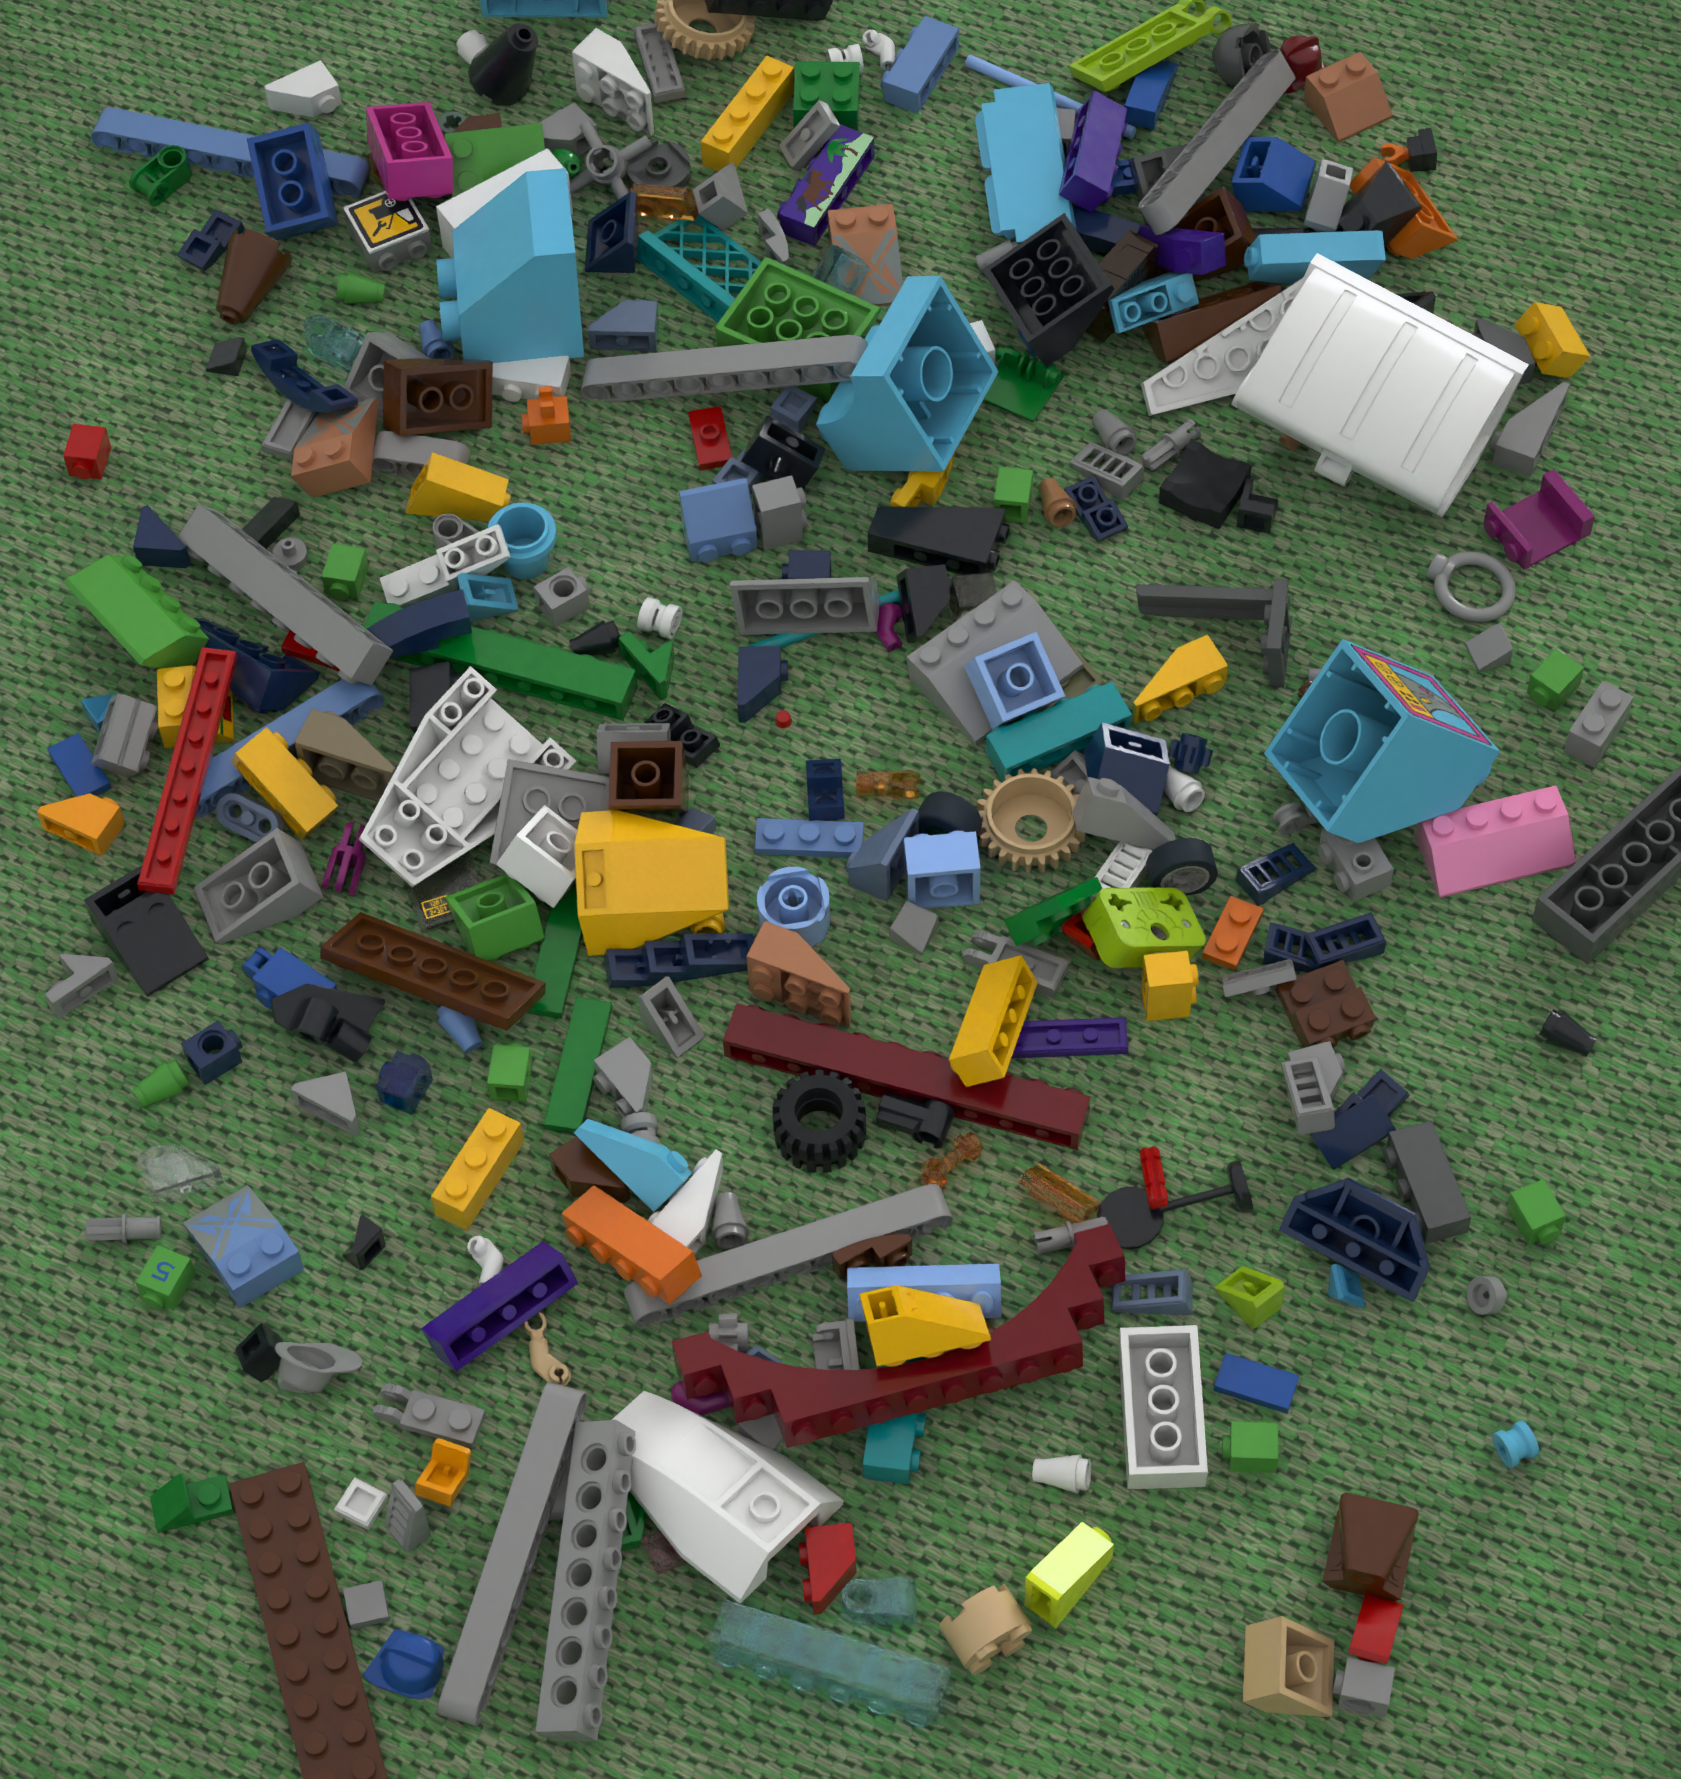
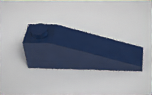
[194,618,320,714]

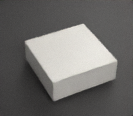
[334,1477,388,1530]

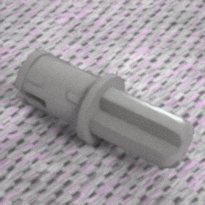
[1141,419,1201,471]
[85,1214,162,1244]
[1033,1217,1108,1255]

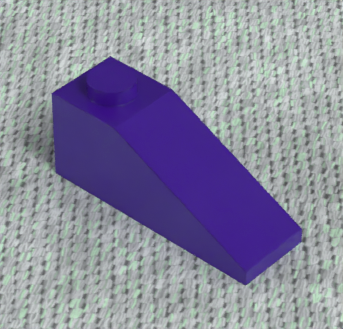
[1139,225,1226,275]

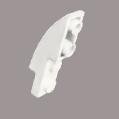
[380,524,510,608]

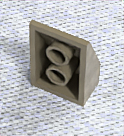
[294,709,396,802]

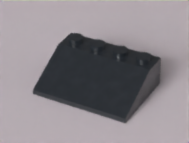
[983,213,1115,367]

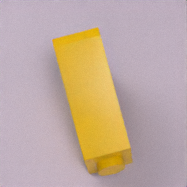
[405,452,510,522]

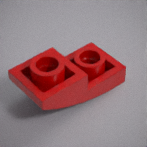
[1348,1593,1404,1664]

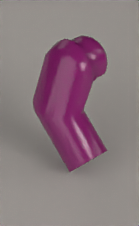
[874,602,902,653]
[671,1381,728,1416]

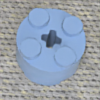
[757,867,830,947]

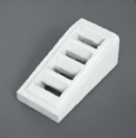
[1092,842,1153,897]

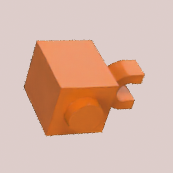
[521,386,571,445]

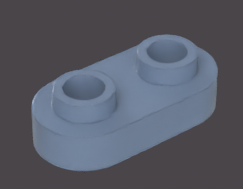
[216,793,284,842]

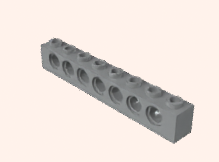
[535,1420,636,1742]

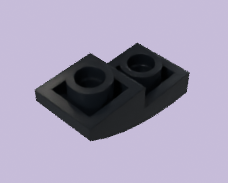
[644,703,720,768]

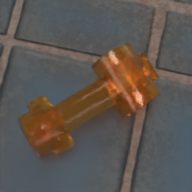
[921,1132,983,1188]

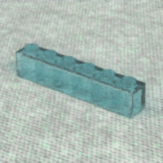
[709,1599,952,1727]

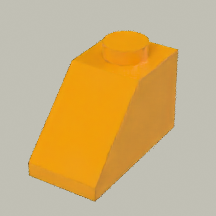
[37,793,125,856]

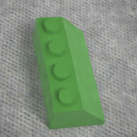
[64,554,209,668]

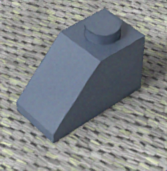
[588,299,659,351]

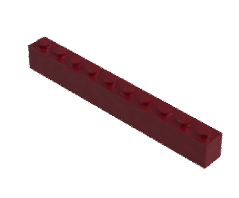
[723,1003,1091,1150]

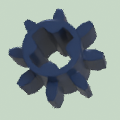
[1168,732,1213,774]

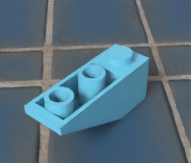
[1108,272,1199,333]

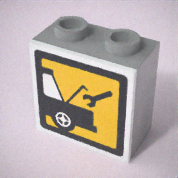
[343,191,432,273]

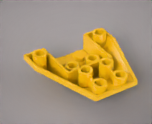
[574,810,729,956]

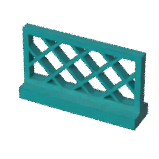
[636,210,761,323]

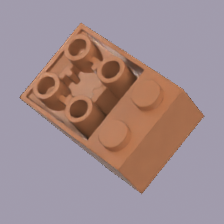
[746,921,851,1027]

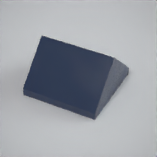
[585,191,639,273]

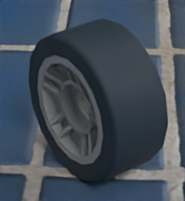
[1146,838,1218,896]

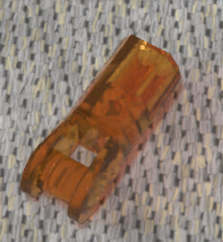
[856,770,921,799]

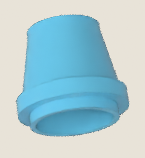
[487,503,557,580]

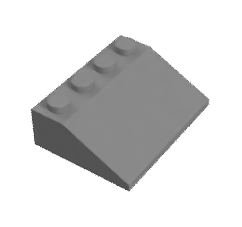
[907,580,1083,745]

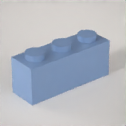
[880,16,959,113]

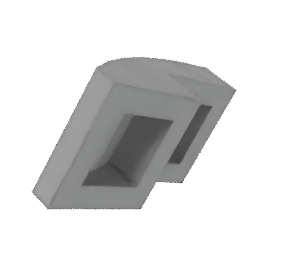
[758,208,789,267]

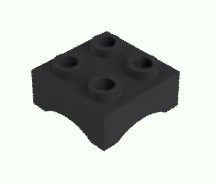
[1159,439,1252,529]

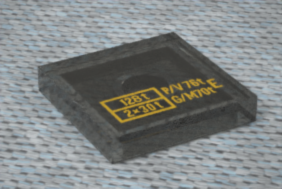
[402,851,480,934]

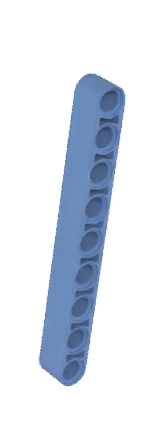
[91,108,371,199]

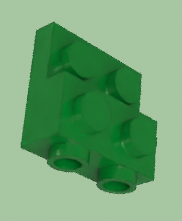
[1004,877,1103,947]

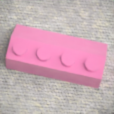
[1416,785,1576,898]

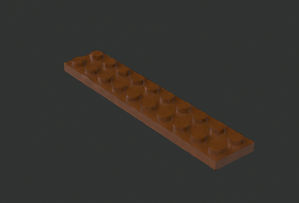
[229,1462,388,1779]

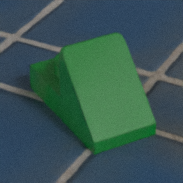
[618,631,675,701]
[150,1473,234,1533]

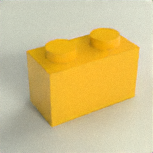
[1514,302,1590,378]
[1141,951,1199,1021]

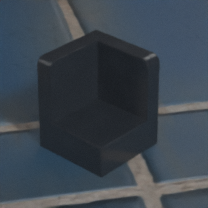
[1237,478,1278,534]

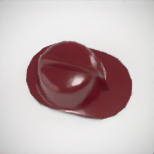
[1280,35,1327,94]

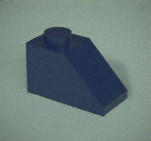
[737,646,788,723]

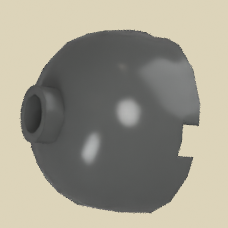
[1212,23,1271,87]

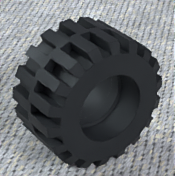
[772,1070,866,1173]

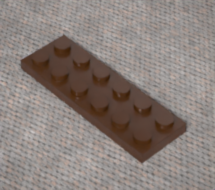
[320,912,546,1031]

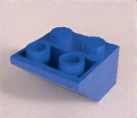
[1231,137,1316,211]

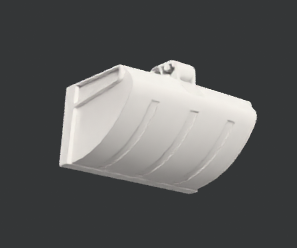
[1231,253,1529,517]

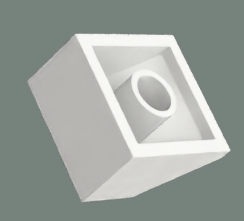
[496,805,577,908]

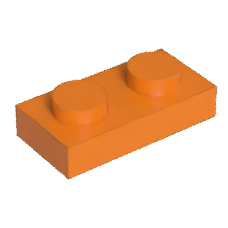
[1202,896,1264,971]

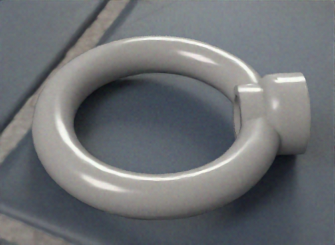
[1425,551,1516,622]

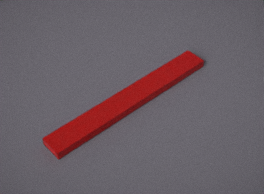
[137,647,237,895]

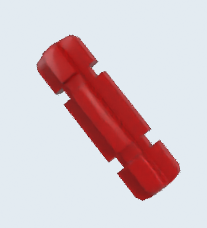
[1139,1146,1168,1210]

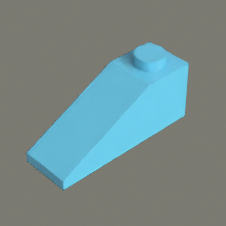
[574,1119,692,1212]

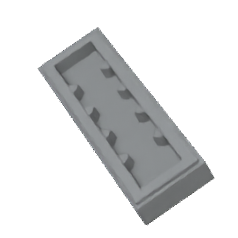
[634,23,686,103]

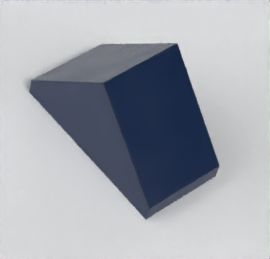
[133,505,191,568]

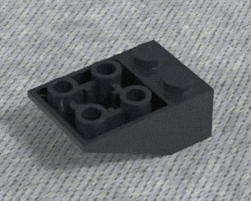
[84,865,209,997]

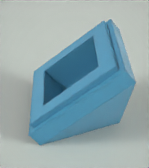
[1328,1264,1365,1308]

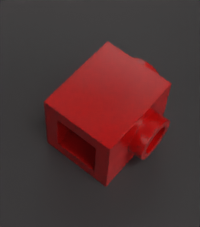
[63,423,112,480]

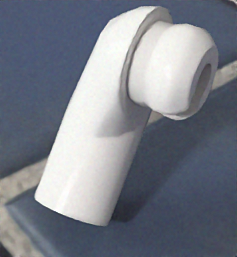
[862,29,895,70]
[467,1236,504,1286]

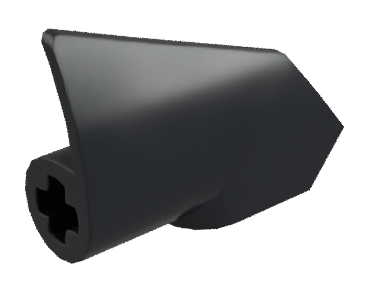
[270,983,385,1062]

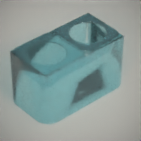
[812,245,870,296]

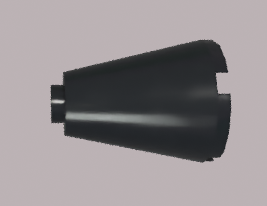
[468,23,538,106]

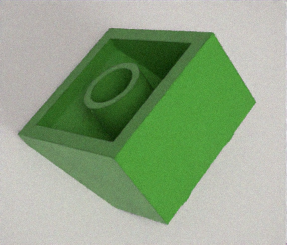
[445,874,545,962]

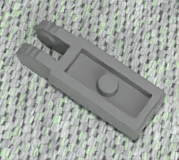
[962,930,1069,997]
[372,1383,486,1448]

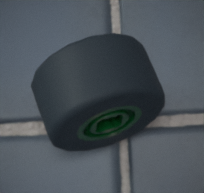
[918,791,982,837]

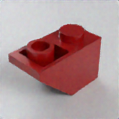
[798,1523,856,1615]

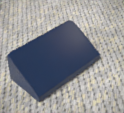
[1310,1095,1396,1170]

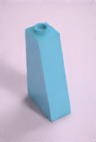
[1244,230,1386,285]

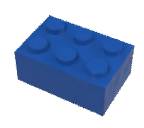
[247,123,339,240]

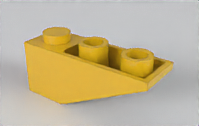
[1132,634,1228,724]

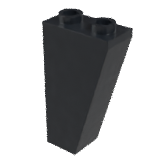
[868,507,1010,581]

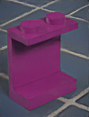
[1483,469,1595,570]

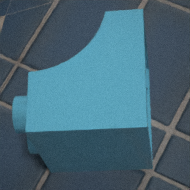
[816,276,999,472]

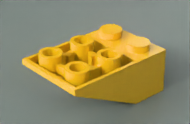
[859,1285,991,1367]

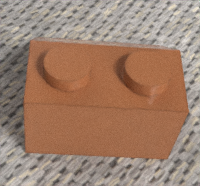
[1304,52,1393,143]

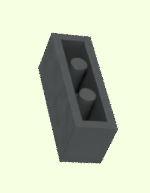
[1383,1121,1471,1244]

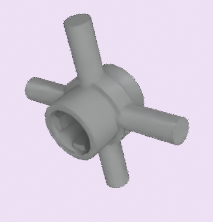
[569,120,652,200]

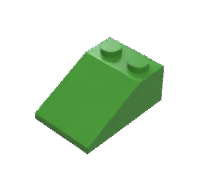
[444,123,545,197]

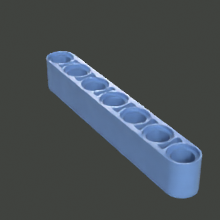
[195,679,384,818]

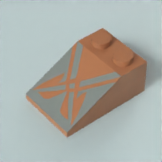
[828,204,903,306]
[291,398,379,497]

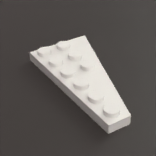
[1141,278,1303,416]

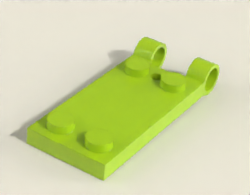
[1069,0,1232,92]

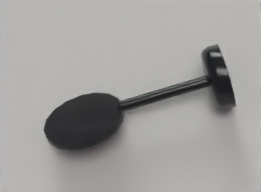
[1097,1160,1253,1249]

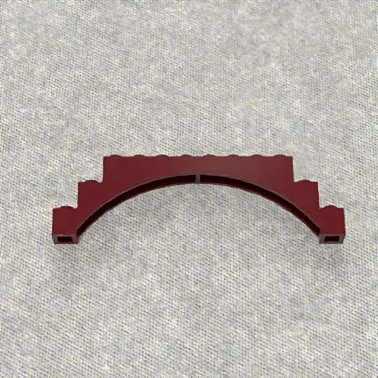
[672,1224,1126,1448]

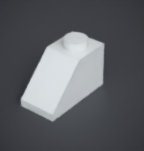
[264,60,342,117]

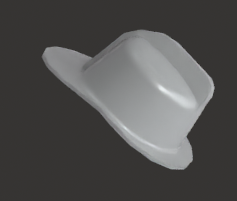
[274,1342,363,1393]

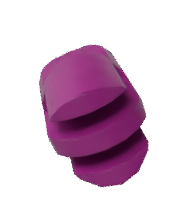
[321,822,366,897]

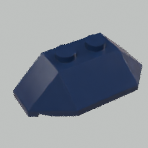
[1279,1178,1430,1302]

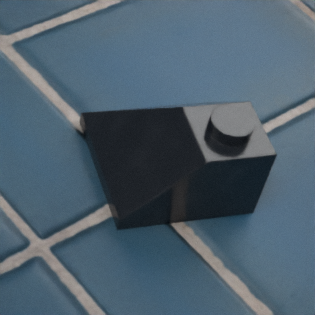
[1339,161,1422,247]

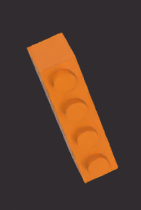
[561,1185,702,1305]

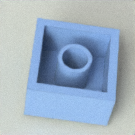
[964,631,1065,730]
[904,831,981,909]

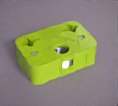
[1082,888,1206,969]

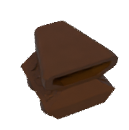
[1323,1493,1419,1601]

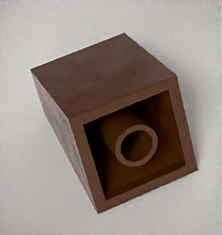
[609,741,689,813]

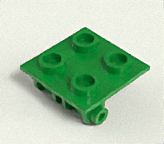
[983,345,1065,423]

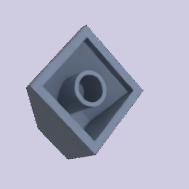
[845,808,919,902]

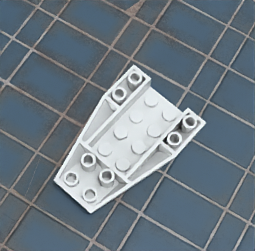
[359,666,576,887]
[612,1391,844,1603]

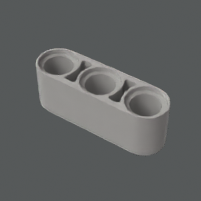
[372,431,471,478]

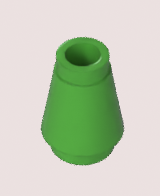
[336,271,385,304]
[133,1059,190,1107]

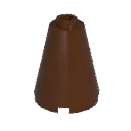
[216,229,292,325]

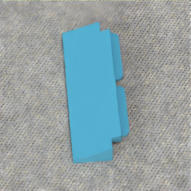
[975,83,1076,244]

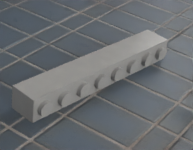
[178,504,393,686]

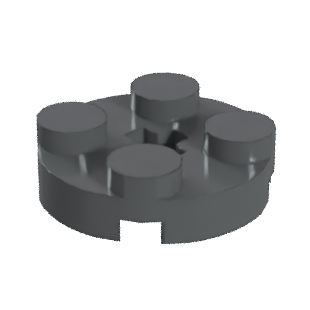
[627,140,691,200]

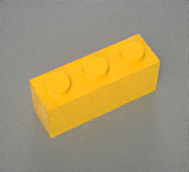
[231,727,338,840]
[431,1108,524,1230]

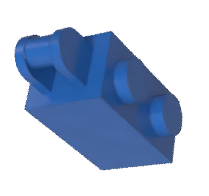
[241,947,338,1009]

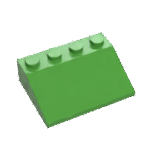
[715,257,880,402]

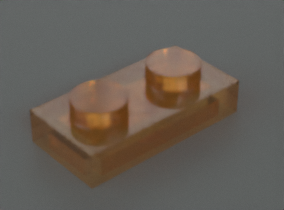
[628,183,699,221]
[1019,1164,1101,1223]

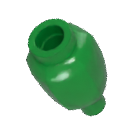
[551,148,581,179]

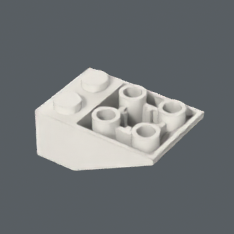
[572,28,654,136]

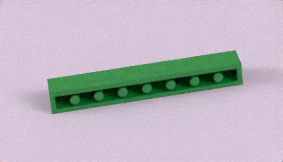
[363,601,638,721]

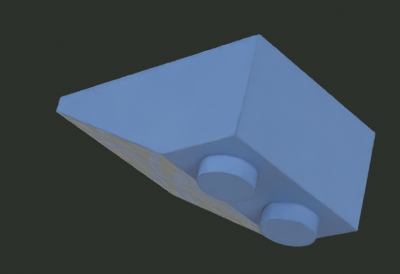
[183,1185,304,1308]

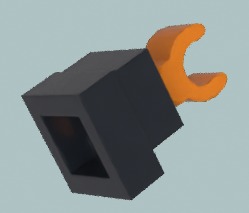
[1381,128,1437,172]

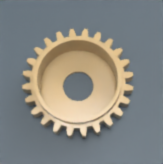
[654,0,755,60]
[977,768,1086,873]

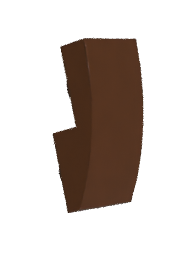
[832,1234,912,1280]

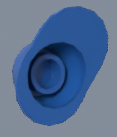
[363,1629,445,1700]

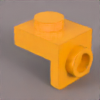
[414,1438,471,1507]

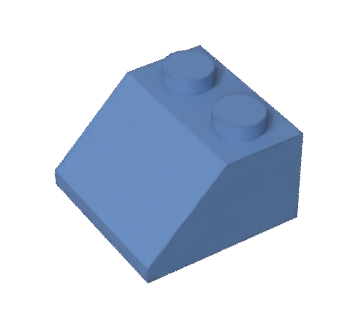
[679,478,758,562]

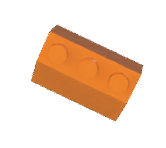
[1350,157,1459,259]

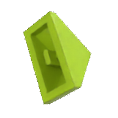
[1214,1266,1285,1330]

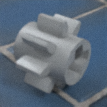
[709,1313,749,1352]

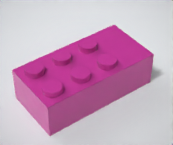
[366,102,453,201]

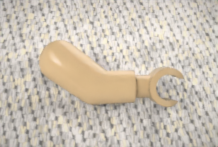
[524,1311,571,1386]

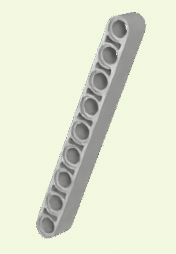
[1138,49,1295,235]
[580,335,868,402]
[623,1184,953,1329]
[438,1382,587,1726]

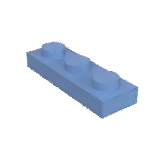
[755,818,864,858]

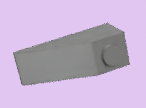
[1490,382,1570,477]
[1072,777,1176,850]

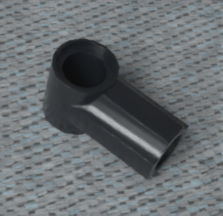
[876,1092,956,1149]

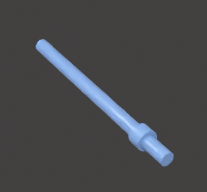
[965,55,1136,139]

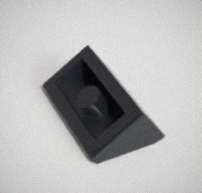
[241,497,300,549]

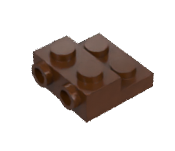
[1275,960,1376,1048]

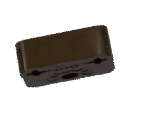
[1085,230,1159,342]

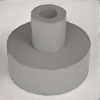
[273,538,308,570]
[1466,1276,1507,1315]

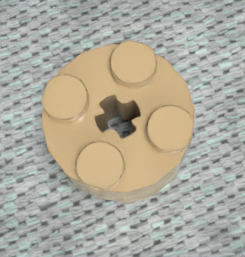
[939,1584,1032,1676]

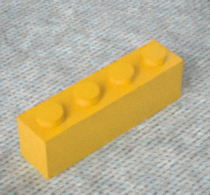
[701,56,795,172]
[949,955,1038,1087]

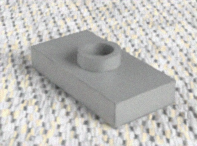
[1221,959,1297,997]

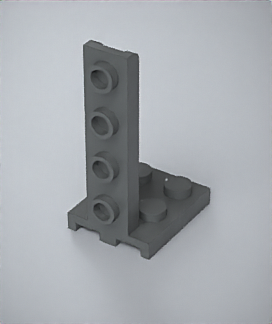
[1136,579,1292,688]

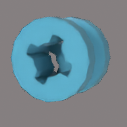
[1492,1420,1539,1469]

